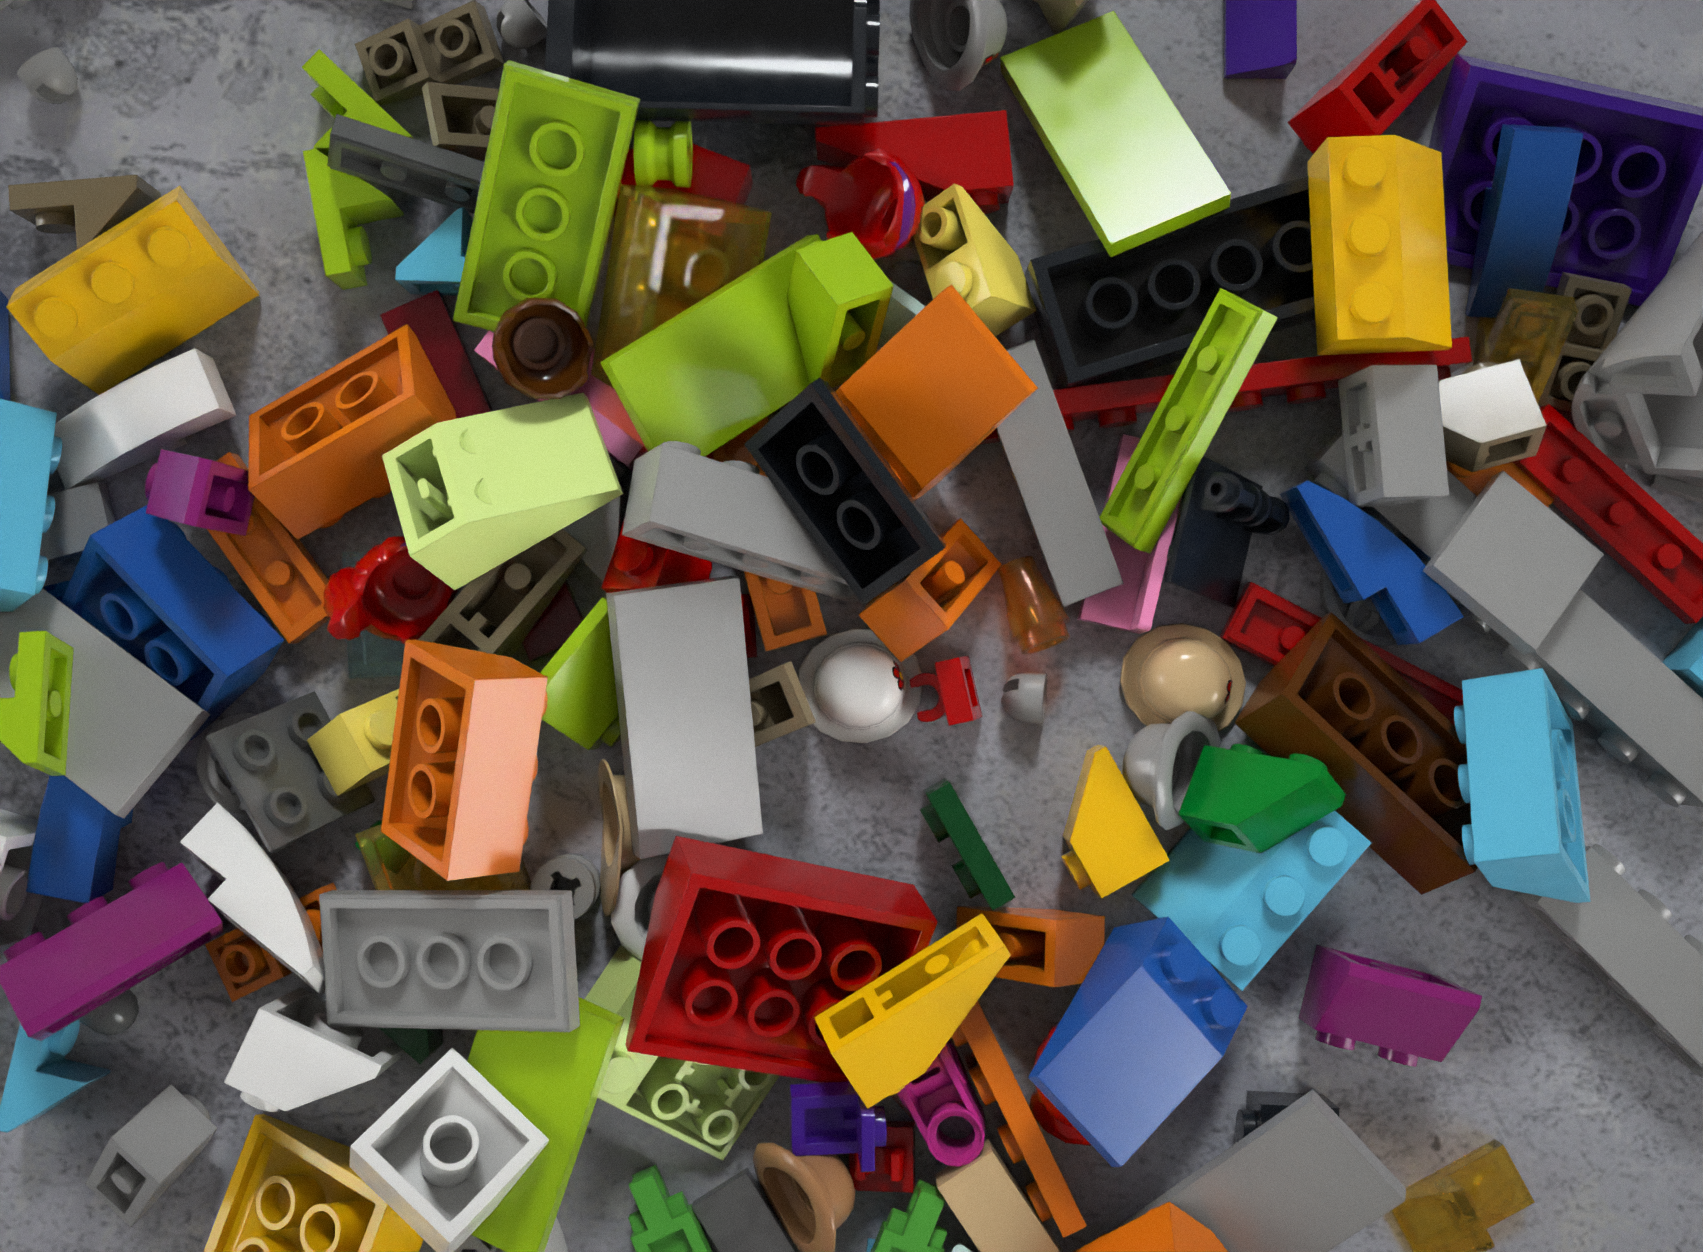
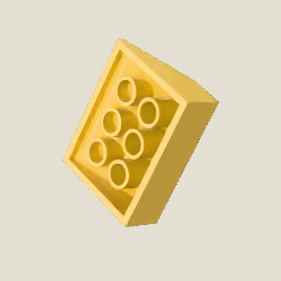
[204,1114,424,1252]

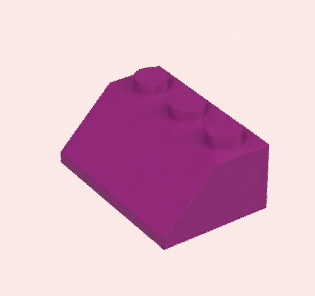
[0,862,223,1041]

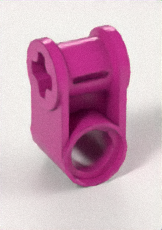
[897,1039,986,1167]

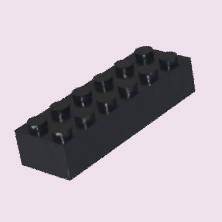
[1025,176,1315,389]

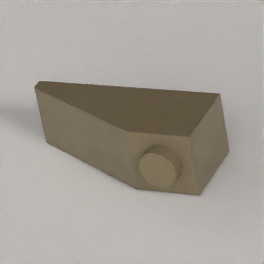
[418,529,587,657]

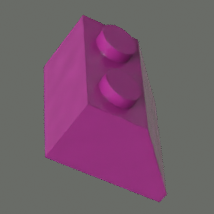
[1299,945,1482,1067]

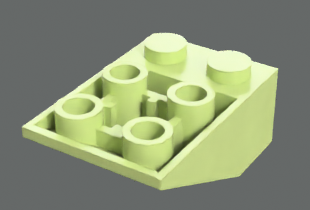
[382,393,623,590]
[585,945,780,1161]

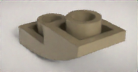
[355,0,504,105]
[1534,272,1632,412]

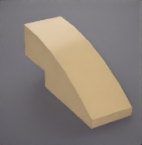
[935,1139,1064,1252]

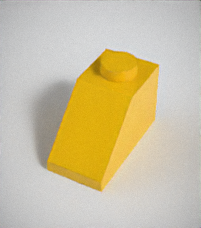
[1061,745,1170,898]

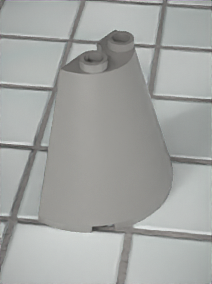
[1571,231,1703,503]

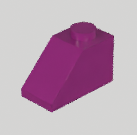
[145,449,255,536]

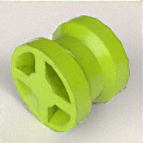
[634,120,693,188]

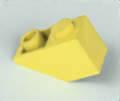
[913,183,1036,337]
[307,689,399,796]

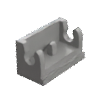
[1338,365,1449,508]

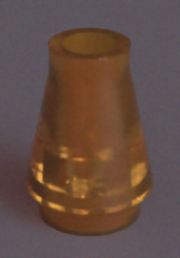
[998,556,1071,655]

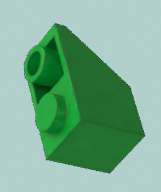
[1178,744,1346,853]

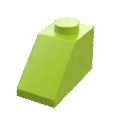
[787,232,894,388]

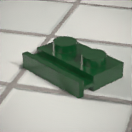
[920,778,1016,911]

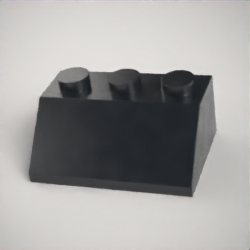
[744,378,947,605]

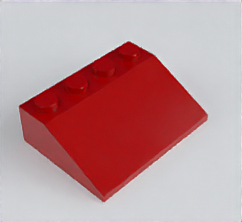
[625,836,938,1083]

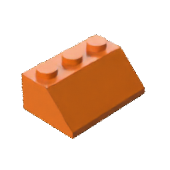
[248,324,456,540]
[381,640,548,881]

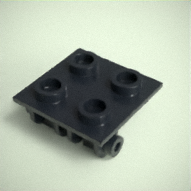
[1165,456,1290,608]

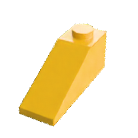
[814,913,1011,1109]

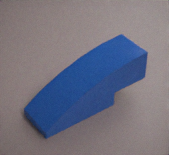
[1465,124,1583,320]
[1280,480,1464,645]
[26,775,134,903]

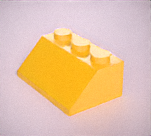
[1307,135,1452,355]
[6,185,259,395]

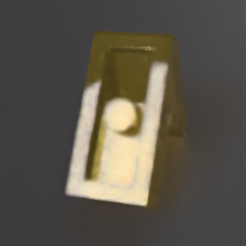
[1473,288,1578,403]
[1390,1139,1535,1252]

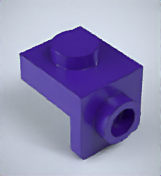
[790,1081,887,1172]

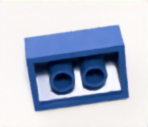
[61,505,284,741]

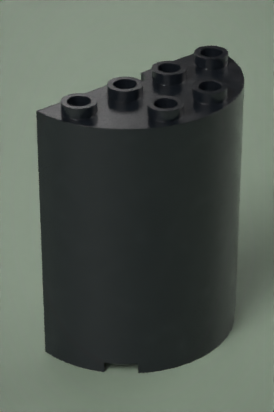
[545,0,880,126]

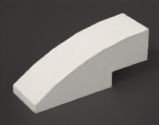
[54,348,237,490]
[180,802,325,995]

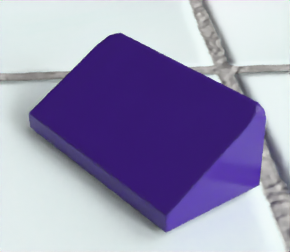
[1224,0,1297,79]

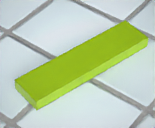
[1099,288,1278,554]

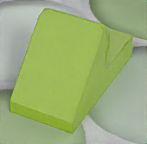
[302,49,414,157]
[303,149,404,290]
[0,631,74,776]

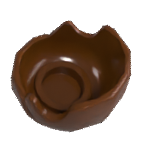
[492,298,594,399]

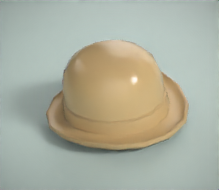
[1120,623,1246,732]

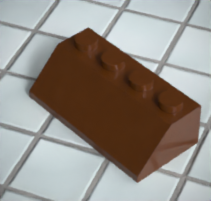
[1235,612,1478,895]

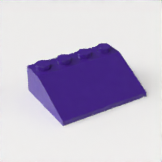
[1429,54,1703,306]

